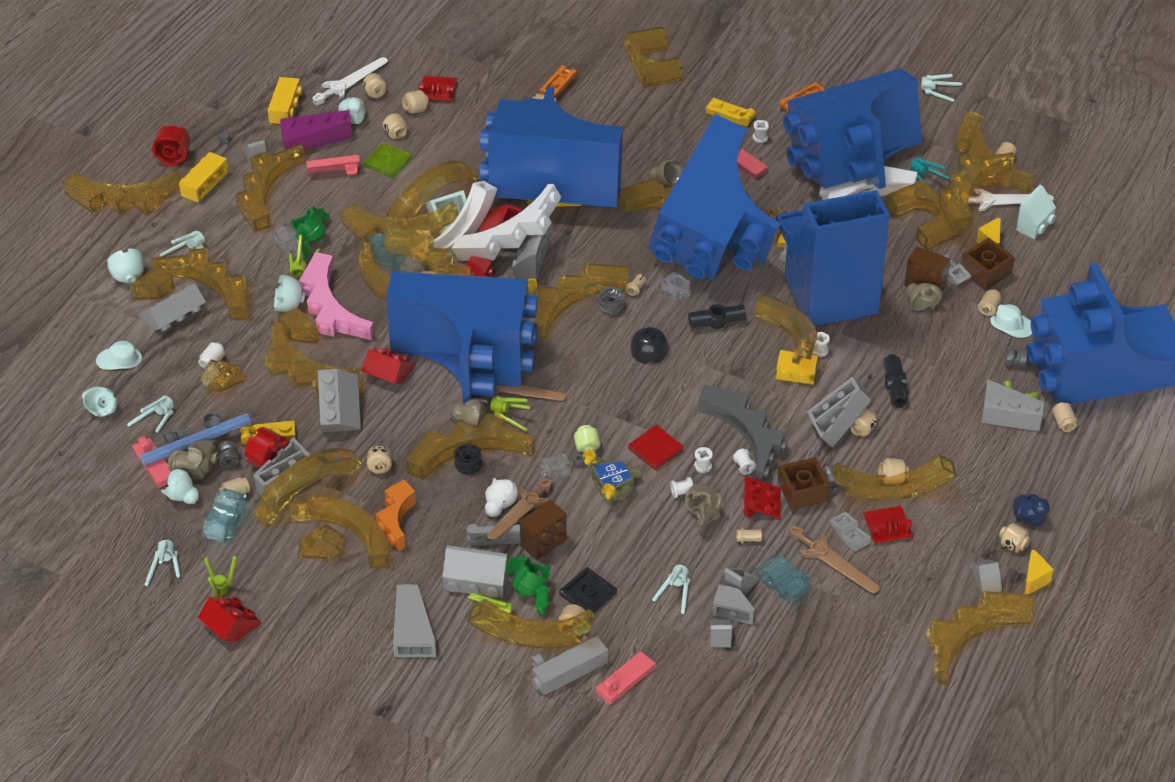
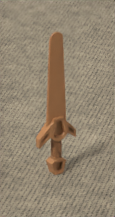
[487,384,566,401]
[487,478,552,540]
[789,525,879,593]

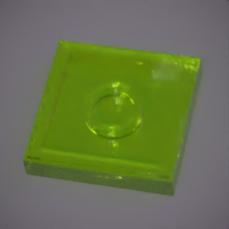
[363,142,412,179]

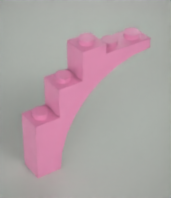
[299,252,374,340]

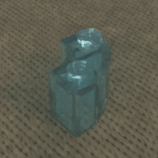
[368,233,411,271]
[202,488,247,543]
[754,555,812,601]

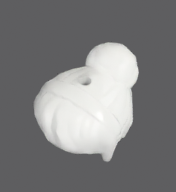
[485,478,519,518]

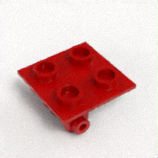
[419,76,457,101]
[743,476,781,520]
[863,506,913,544]

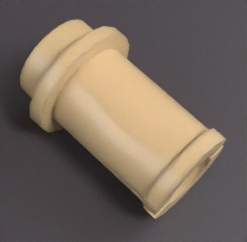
[626,274,646,296]
[736,528,762,544]

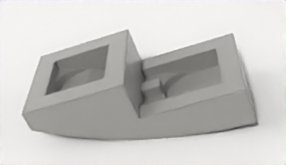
[944,255,972,286]
[829,512,871,551]

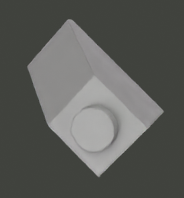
[712,584,754,625]

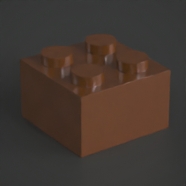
[961,238,1015,289]
[904,246,951,292]
[777,457,830,510]
[520,500,567,560]

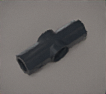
[688,304,746,329]
[883,354,909,408]

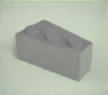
[807,376,871,448]
[981,380,1044,431]
[253,437,317,502]

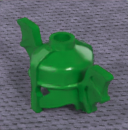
[290,206,330,259]
[508,555,551,615]

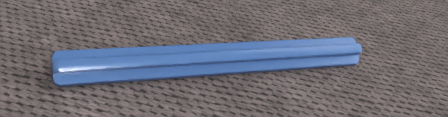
[140,413,251,465]

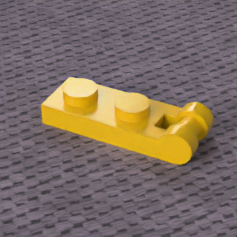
[705,98,756,127]
[240,421,296,445]

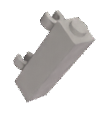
[531,632,608,696]

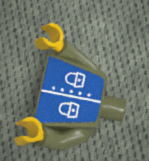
[582,449,641,505]

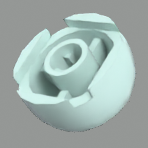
[107,249,145,283]
[274,274,305,312]

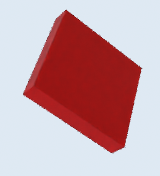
[628,425,683,470]

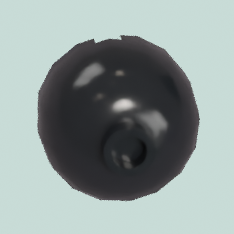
[630,327,668,364]

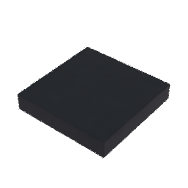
[559,567,617,617]

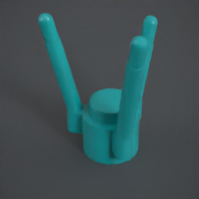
[910,158,950,190]

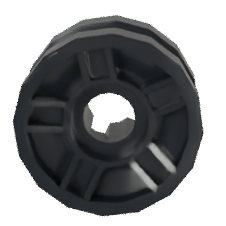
[454,444,482,475]

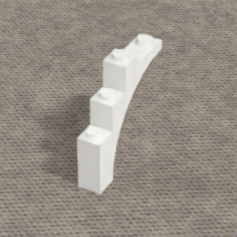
[819,166,917,200]
[451,184,561,261]

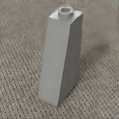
[393,584,436,657]

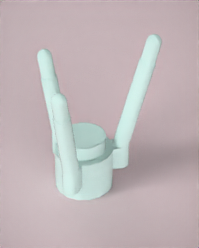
[921,74,962,102]
[160,231,205,265]
[127,395,174,433]
[145,540,180,586]
[652,565,691,614]

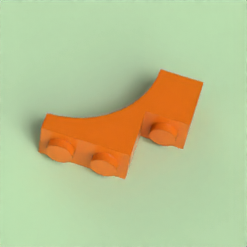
[375,480,416,551]

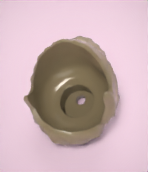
[648,159,684,187]
[905,283,942,311]
[452,398,488,429]

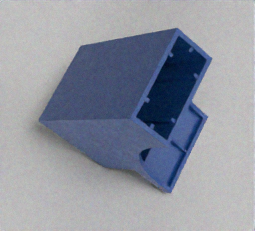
[783,68,922,189]
[480,86,623,208]
[648,114,781,281]
[776,190,890,327]
[1026,263,1175,404]
[386,271,538,404]

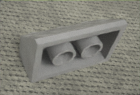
[512,228,549,280]
[138,283,206,331]
[318,369,361,433]
[442,545,509,599]

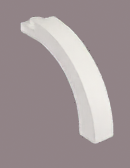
[411,181,497,265]

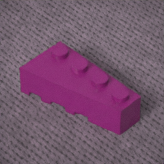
[280,110,352,158]

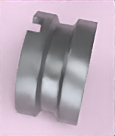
[599,287,624,316]

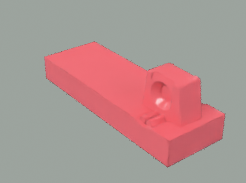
[737,149,768,180]
[306,155,360,176]
[132,436,172,488]
[596,651,656,705]

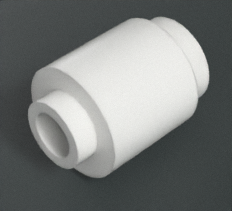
[198,342,225,370]

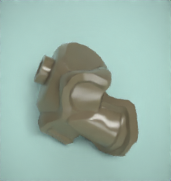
[168,440,219,480]
[685,483,723,527]

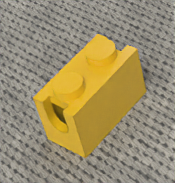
[776,350,818,385]

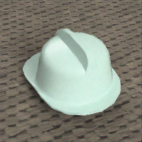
[990,304,1032,338]
[96,341,142,370]

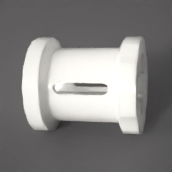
[753,120,769,143]
[812,332,830,357]
[694,447,713,473]
[733,449,756,475]
[670,477,693,498]

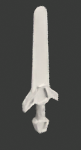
[312,57,388,106]
[954,189,1054,211]

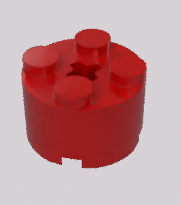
[152,126,191,166]
[244,427,290,468]

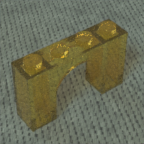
[622,26,683,88]
[886,180,964,250]

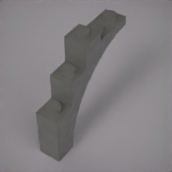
[699,385,787,482]

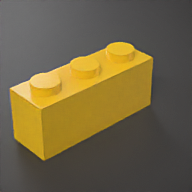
[268,77,303,124]
[179,152,229,203]

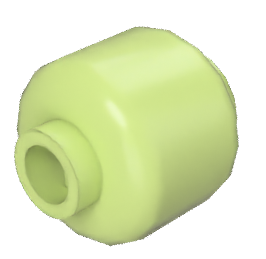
[574,425,601,453]

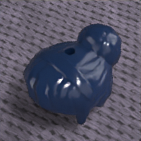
[1013,494,1050,526]

